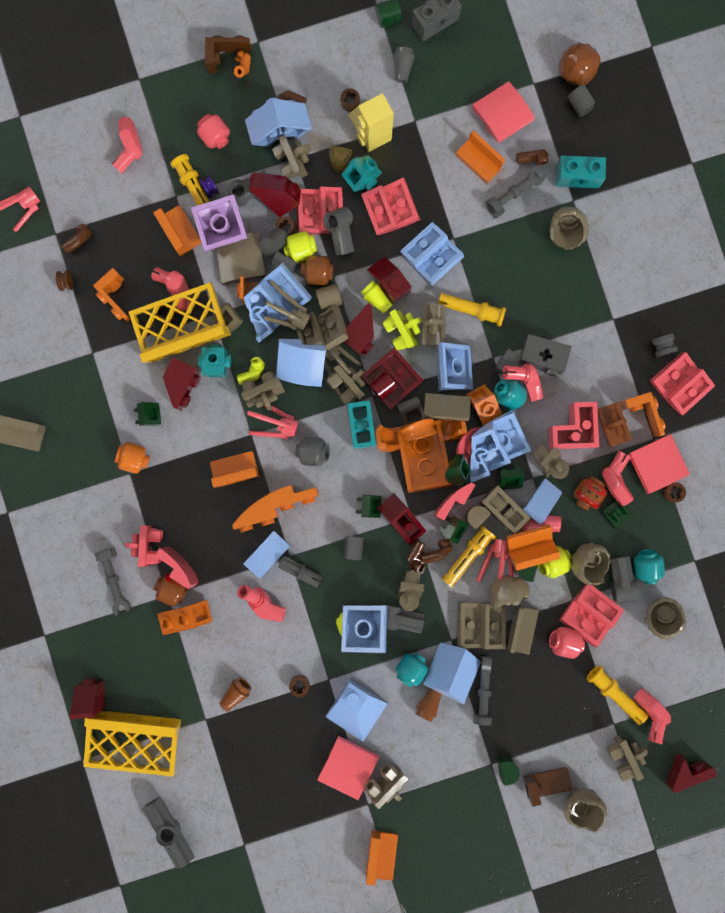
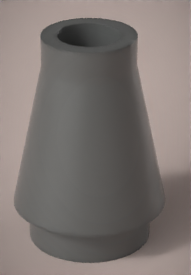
[393,47,415,83]

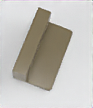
[424,393,470,421]
[0,415,46,451]
[506,605,539,655]

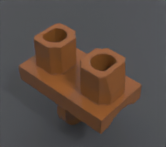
[598,402,632,447]

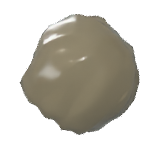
[550,207,589,250]
[571,542,610,585]
[489,575,530,613]
[645,597,686,640]
[563,788,608,833]

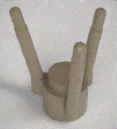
[263,280,310,330]
[324,344,361,395]

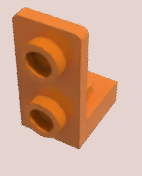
[93,268,131,322]
[465,385,502,427]
[619,392,665,437]
[157,600,213,635]

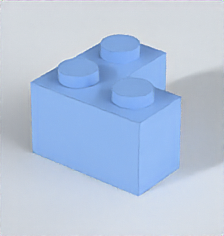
[245,97,312,147]

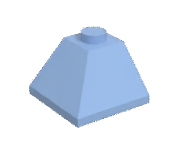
[326,678,388,741]

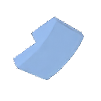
[400,222,464,286]
[276,339,326,387]

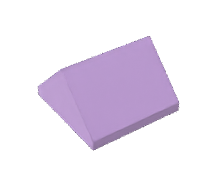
[191,194,247,252]

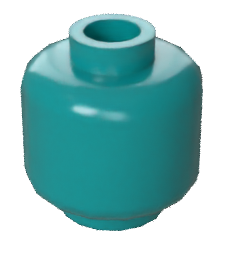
[494,379,527,410]
[633,549,665,585]
[395,653,429,688]

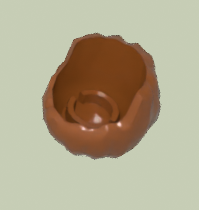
[559,42,601,86]

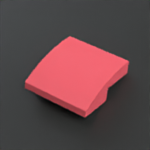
[472,81,535,143]
[361,178,420,235]
[296,187,343,235]
[650,352,715,415]
[628,434,690,494]
[433,483,475,520]
[155,546,199,589]
[559,584,624,648]
[318,736,379,800]

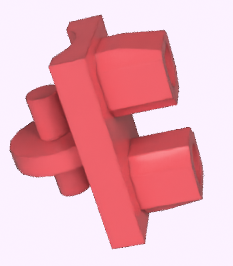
[125,525,163,567]

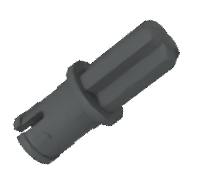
[278,556,323,588]

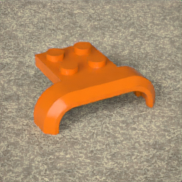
[375,419,467,493]

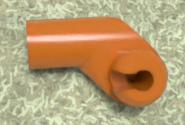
[234,51,251,78]

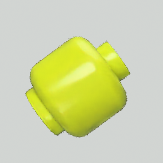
[283,231,318,263]
[537,546,572,579]

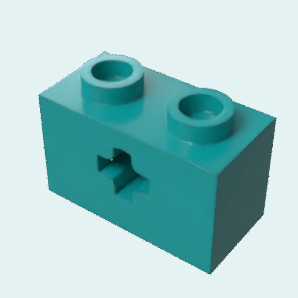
[555,156,606,188]
[347,400,376,450]

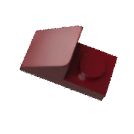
[666,753,717,793]

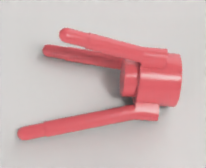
[0,187,40,232]
[247,405,299,440]
[477,539,514,582]

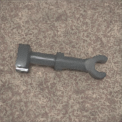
[485,166,546,219]
[94,547,131,616]
[473,656,492,726]

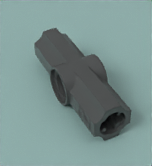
[142,797,195,869]

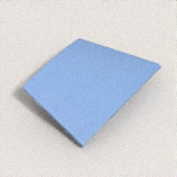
[244,263,312,342]
[470,410,531,483]

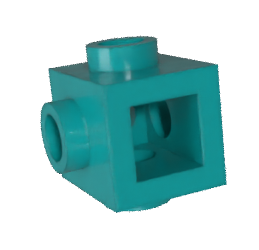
[341,155,382,192]
[198,344,231,378]

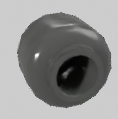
[295,437,330,467]

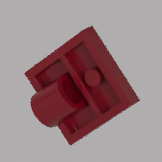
[361,347,424,410]

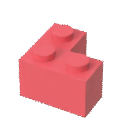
[547,402,599,450]

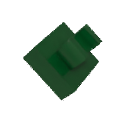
[134,402,161,426]
[499,463,524,490]
[356,494,382,518]
[601,500,634,529]
[438,516,468,544]

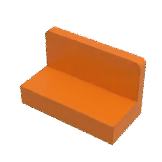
[455,130,505,184]
[153,205,202,256]
[210,451,260,488]
[507,524,560,571]
[366,830,398,886]

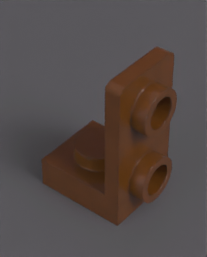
[205,35,252,73]
[523,767,572,807]

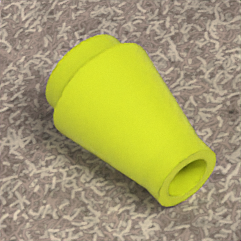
[360,281,393,314]

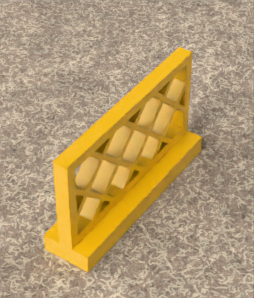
[129,283,231,363]
[84,711,181,777]

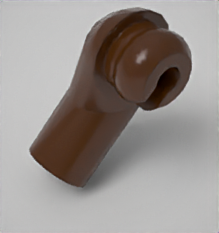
[276,90,307,105]
[516,149,549,166]
[62,224,91,253]
[422,539,452,564]
[407,540,426,574]

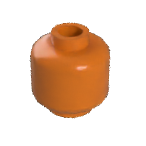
[115,442,150,474]

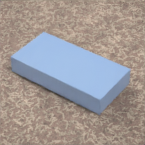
[523,478,563,524]
[244,531,290,579]

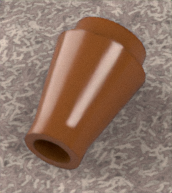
[219,677,252,712]
[415,688,442,722]

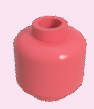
[197,114,230,149]
[549,627,585,659]

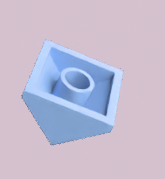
[436,342,473,392]
[341,606,387,653]
[422,642,481,704]

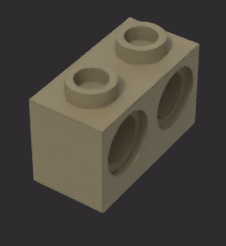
[479,486,530,534]

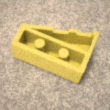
[348,93,394,152]

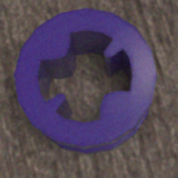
[200,176,219,198]

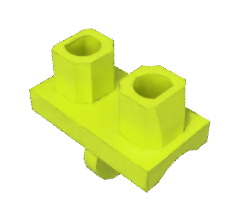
[383,309,422,351]

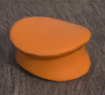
[398,418,437,442]

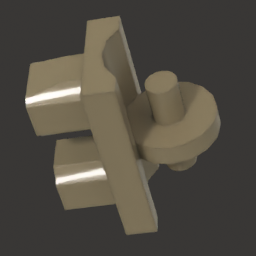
[272,135,311,179]
[422,304,445,346]
[326,364,366,406]
[241,371,285,411]
[534,444,569,479]
[397,571,424,611]
[606,735,648,781]
[364,763,408,809]

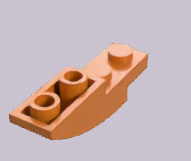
[232,485,319,533]

